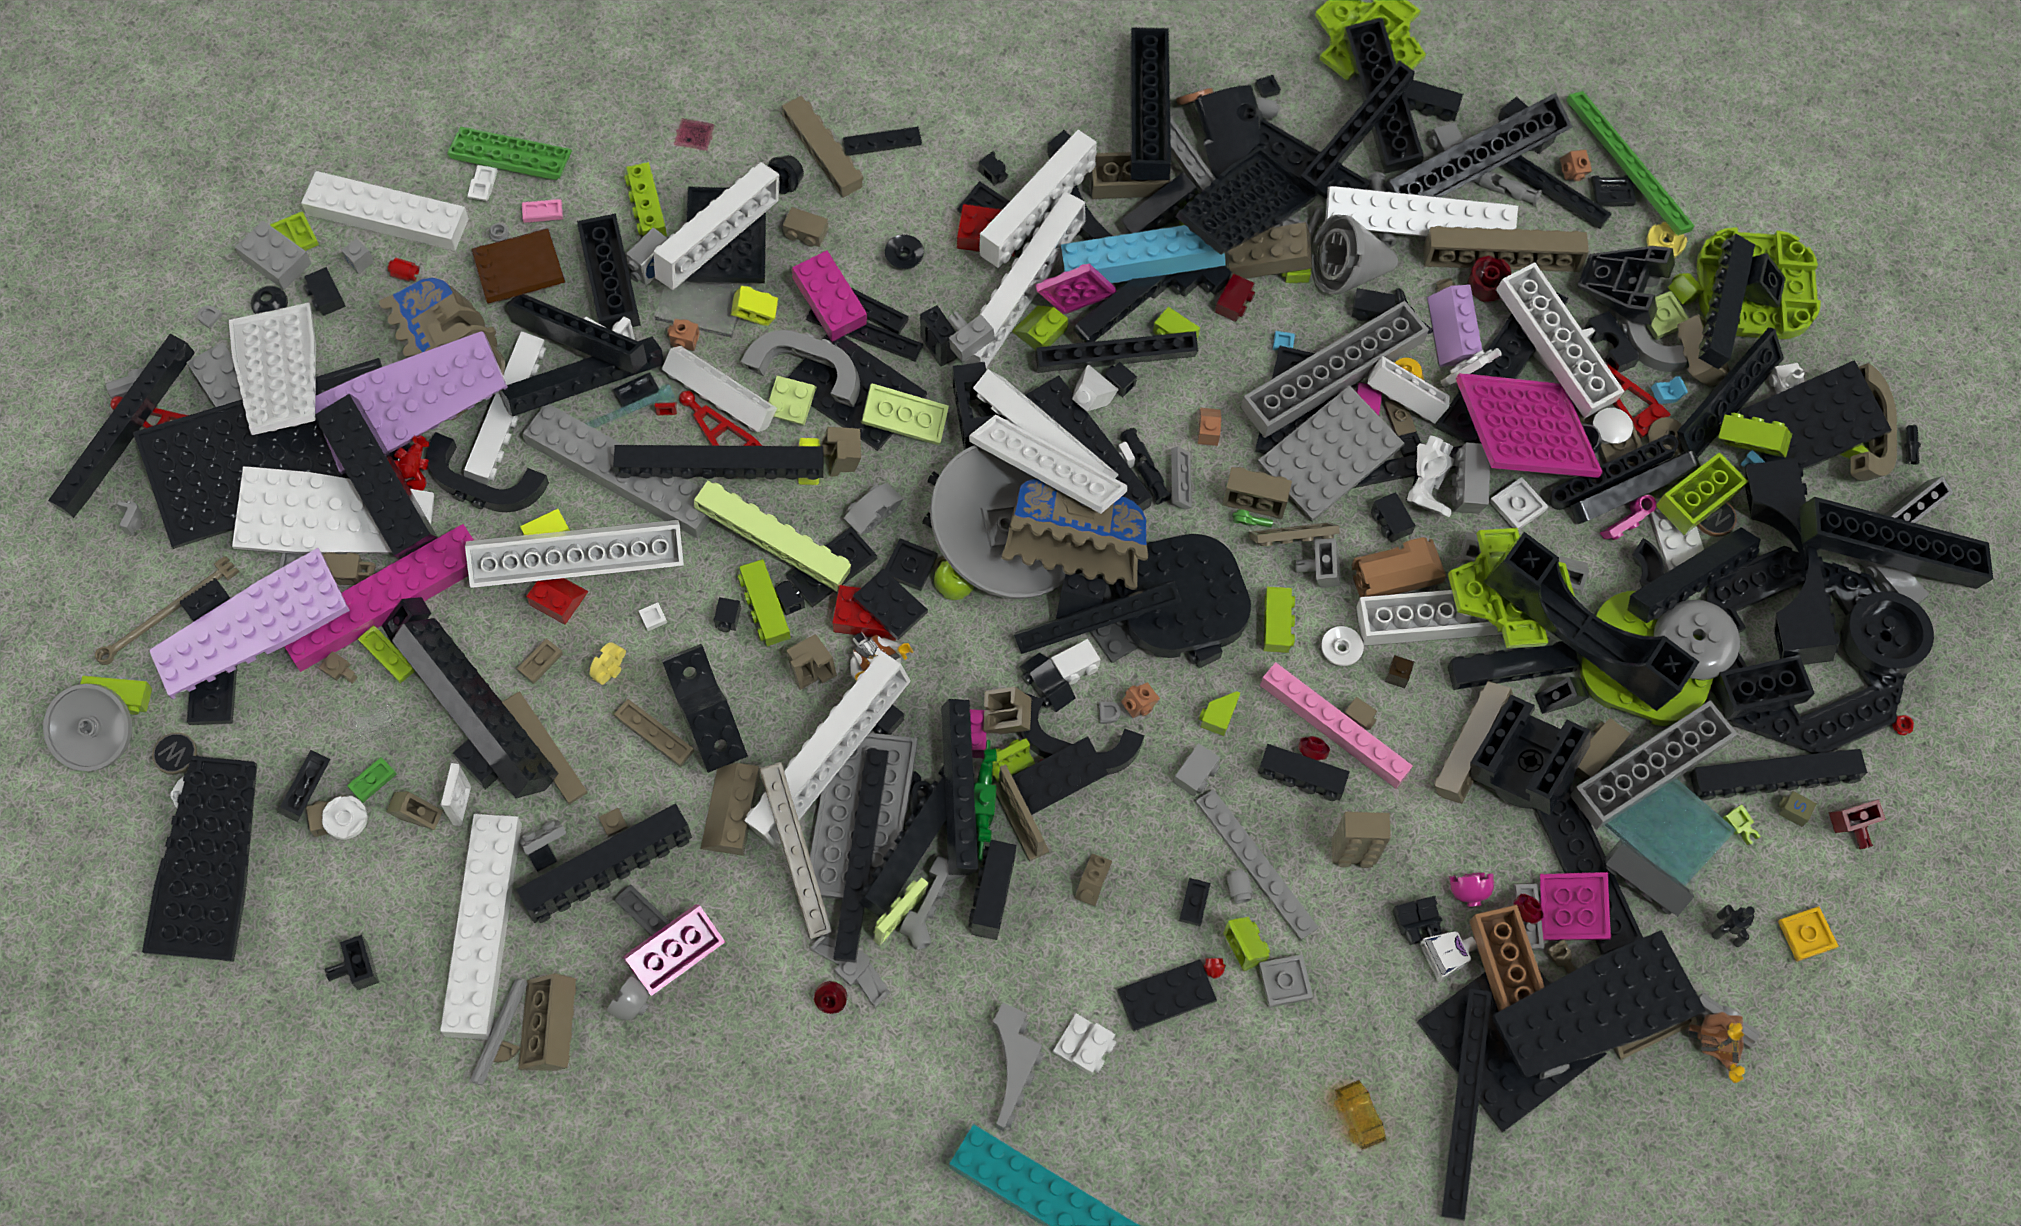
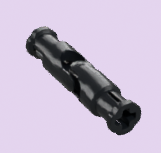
[1120,428,1172,505]

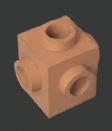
[1560,150,1592,182]
[667,319,700,351]
[1121,682,1160,718]

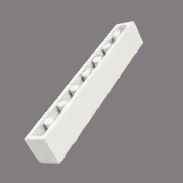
[464,331,546,485]

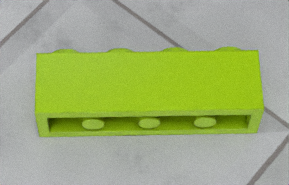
[737,559,791,646]

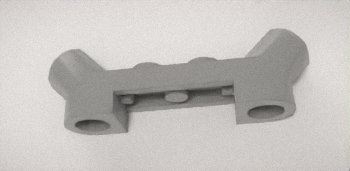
[900,856,965,950]

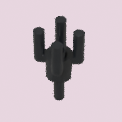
[1712,905,1755,947]

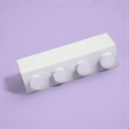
[1368,356,1450,423]

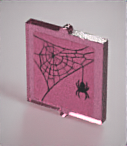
[674,118,715,151]

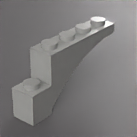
[993,1002,1044,1132]

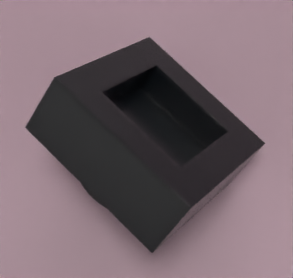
[1255,75,1281,98]
[1398,432,1422,457]
[528,844,557,872]

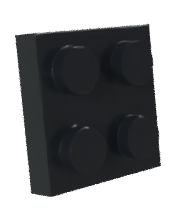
[884,538,938,591]

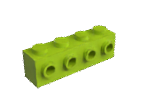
[624,162,667,237]

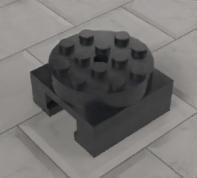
[1470,695,1591,815]

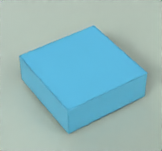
[1272,331,1295,351]

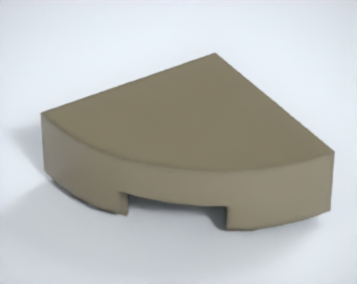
[493,1041,520,1063]

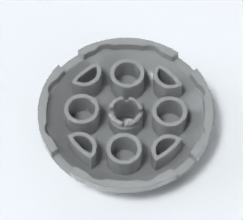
[1654,600,1740,680]

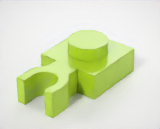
[1722,804,1761,845]

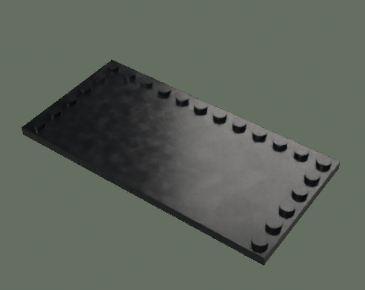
[133,358,411,549]

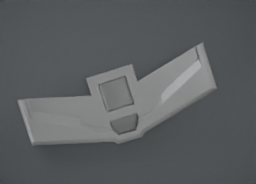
[810,934,890,1009]

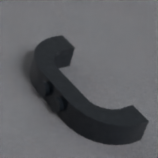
[427,432,549,513]
[1020,693,1145,775]

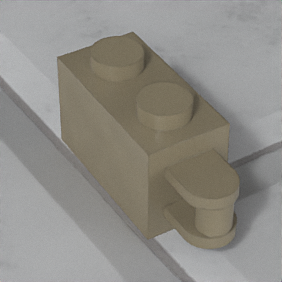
[323,552,376,585]

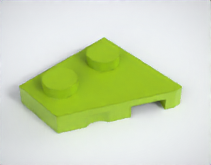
[270,211,319,251]

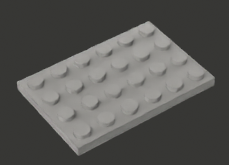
[1258,385,1404,521]

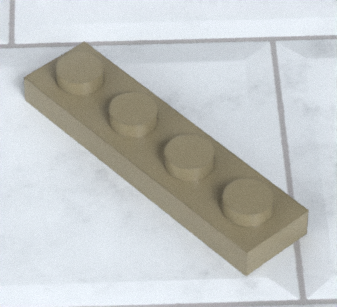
[614,699,694,767]

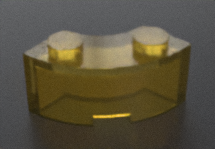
[1334,1080,1386,1150]

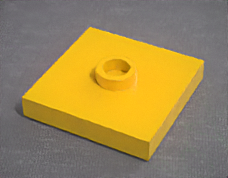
[1778,906,1839,962]

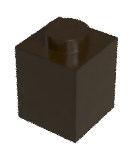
[1385,655,1415,688]

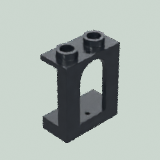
[920,305,958,367]

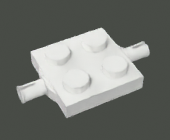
[1440,348,1502,387]

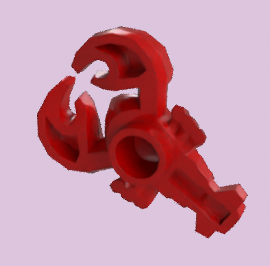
[394,435,430,491]

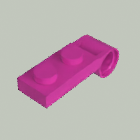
[1600,495,1657,540]

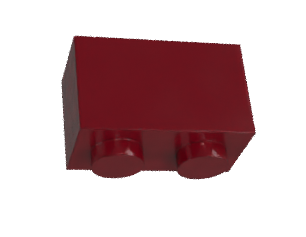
[1215,273,1256,322]

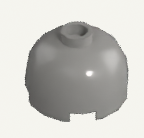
[606,975,650,1021]

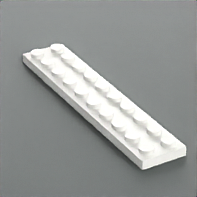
[1325,186,1518,237]

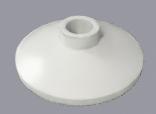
[1321,626,1364,666]

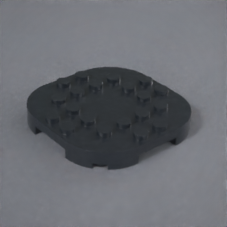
[1114,534,1251,658]

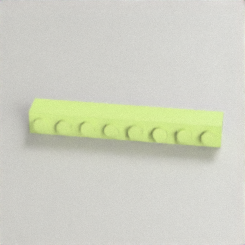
[694,481,851,591]

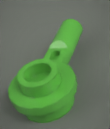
[1232,509,1273,528]

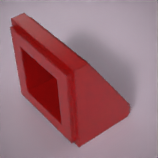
[655,402,677,416]

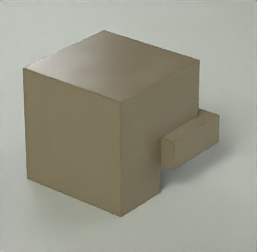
[821,427,861,477]
[786,634,837,690]
[983,687,1031,735]

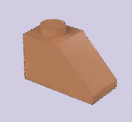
[1198,408,1221,446]

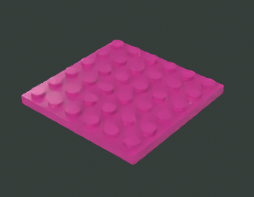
[1456,373,1602,478]

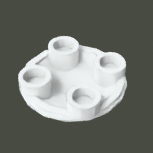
[1593,408,1633,444]

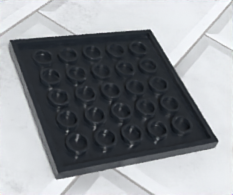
[1417,970,1607,1133]

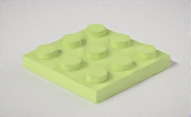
[873,877,928,946]

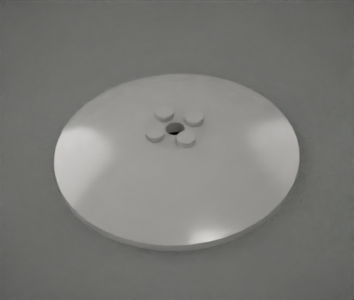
[930,445,1086,599]

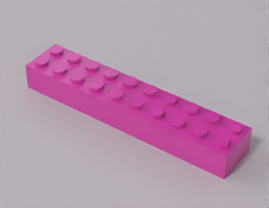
[284,524,474,672]

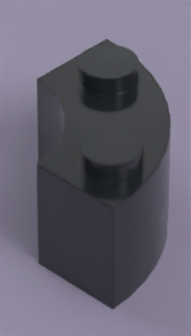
[1632,538,1666,588]
[1019,652,1076,712]

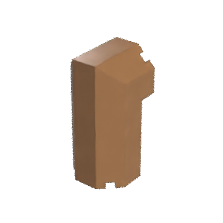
[1351,537,1446,597]

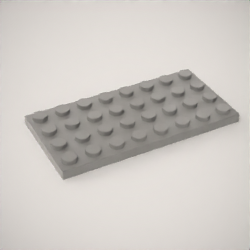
[810,733,918,900]

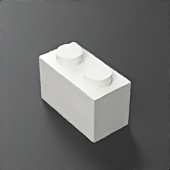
[1051,639,1101,685]

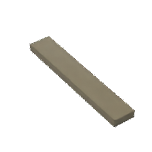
[502,691,588,805]

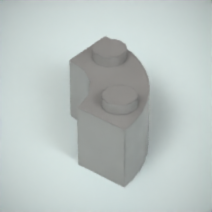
[844,483,904,535]

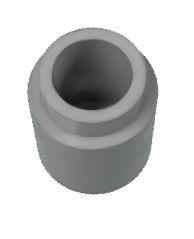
[1253,97,1280,120]
[1227,870,1253,904]

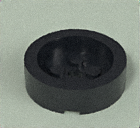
[1841,591,1934,678]

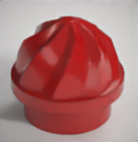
[1204,958,1226,979]

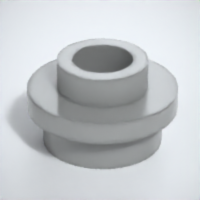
[489,223,509,242]

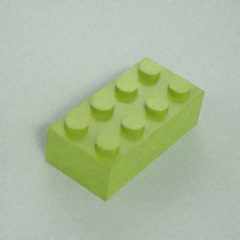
[1656,452,1748,535]

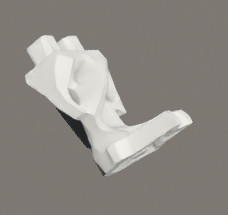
[1406,435,1455,517]

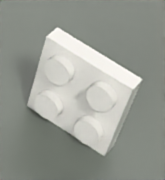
[1490,477,1549,530]

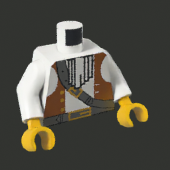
[850,633,914,681]

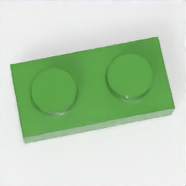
[347,757,397,803]

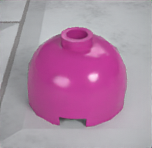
[1449,872,1494,906]

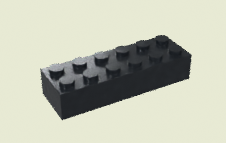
[577,213,641,330]

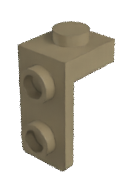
[1075,854,1112,906]

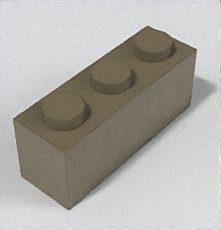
[1575,718,1630,782]

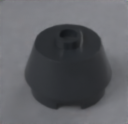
[767,155,804,194]

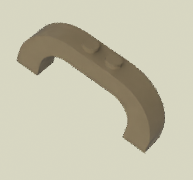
[1851,363,1897,481]

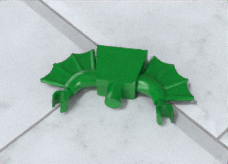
[974,739,997,860]

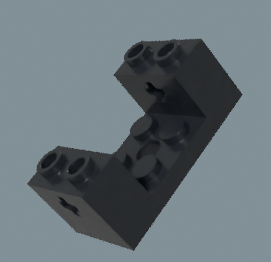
[952,362,995,450]

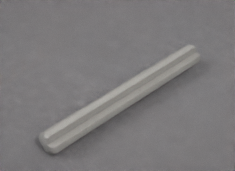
[471,979,527,1085]

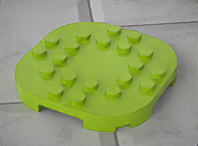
[1697,227,1821,339]
[1580,591,1713,726]

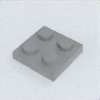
[1259,955,1313,1008]

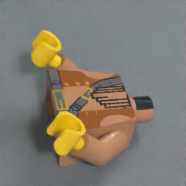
[1689,1012,1745,1083]

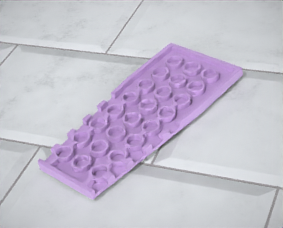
[315,331,507,474]
[150,548,350,699]

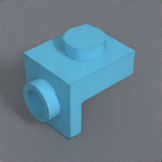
[1651,376,1688,404]

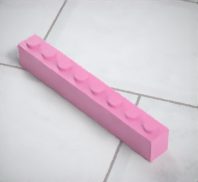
[1260,662,1413,789]

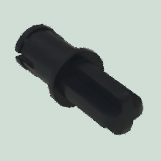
[1904,425,1921,465]

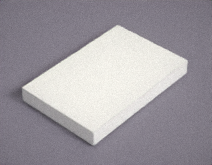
[441,763,471,826]

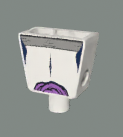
[1420,931,1477,982]

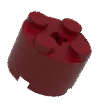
[1467,256,1511,302]

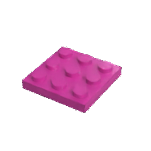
[1036,263,1116,314]
[1540,872,1611,941]

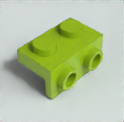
[993,738,1035,782]

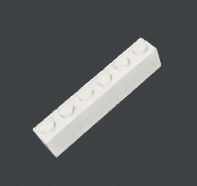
[662,346,777,432]

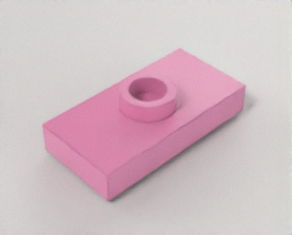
[522,199,563,223]

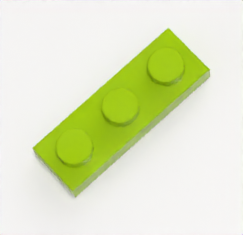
[358,625,415,684]

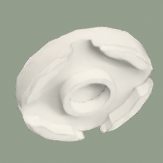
[322,796,368,840]

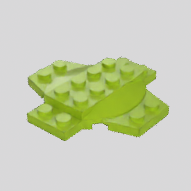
[1315,0,1426,81]
[1448,528,1575,649]

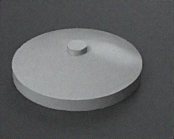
[43,684,132,771]

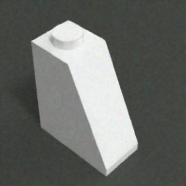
[1072,365,1119,411]

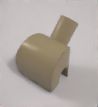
[1547,940,1576,974]

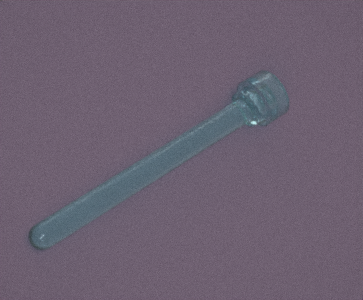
[585,383,675,428]

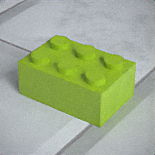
[1718,413,1792,458]

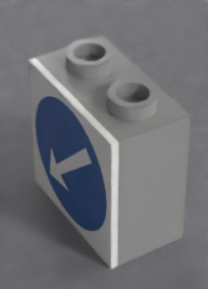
[626,228,668,286]

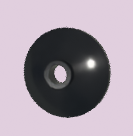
[885,234,924,269]

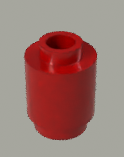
[388,258,420,282]

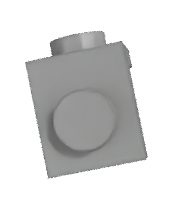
[117,501,143,536]

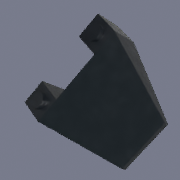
[1577,246,1675,325]

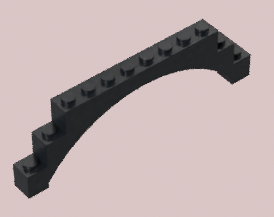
[1047,130,1233,299]

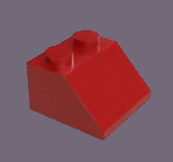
[526,578,588,625]

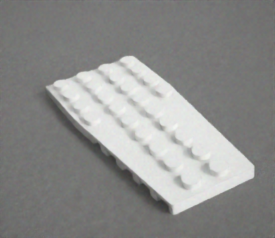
[229,303,316,435]
[232,466,435,554]

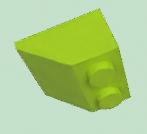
[1012,306,1068,351]
[1223,917,1270,972]

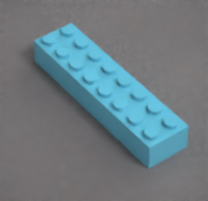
[1061,225,1225,283]

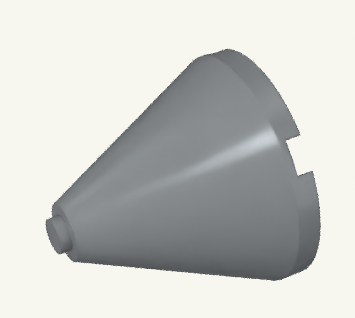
[1311,214,1398,295]

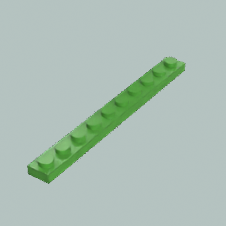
[1566,91,1695,236]

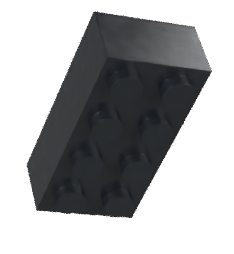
[1713,655,1815,720]
[968,839,1017,940]

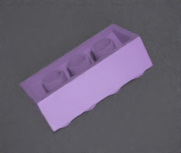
[1427,285,1482,367]

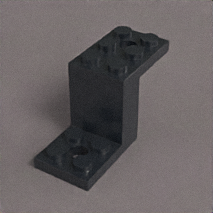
[661,644,748,773]

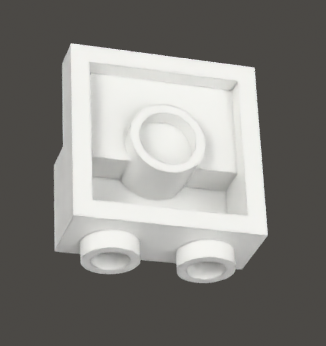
[1053,1013,1116,1076]

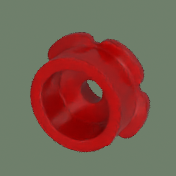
[1892,715,1914,736]

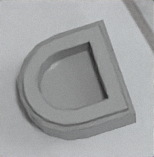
[197,306,223,329]
[1099,702,1121,724]

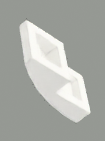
[467,165,498,201]

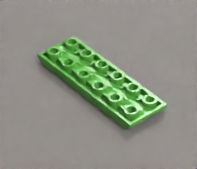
[447,126,572,180]

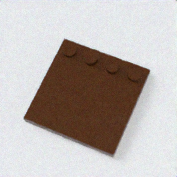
[472,228,566,304]

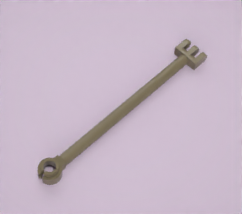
[95,556,240,665]

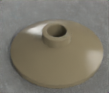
[1648,417,1683,456]

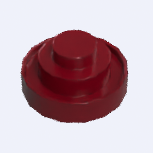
[1298,736,1330,761]
[1513,894,1544,924]
[814,981,848,1014]

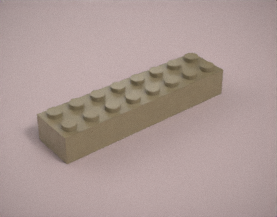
[1423,226,1589,272]

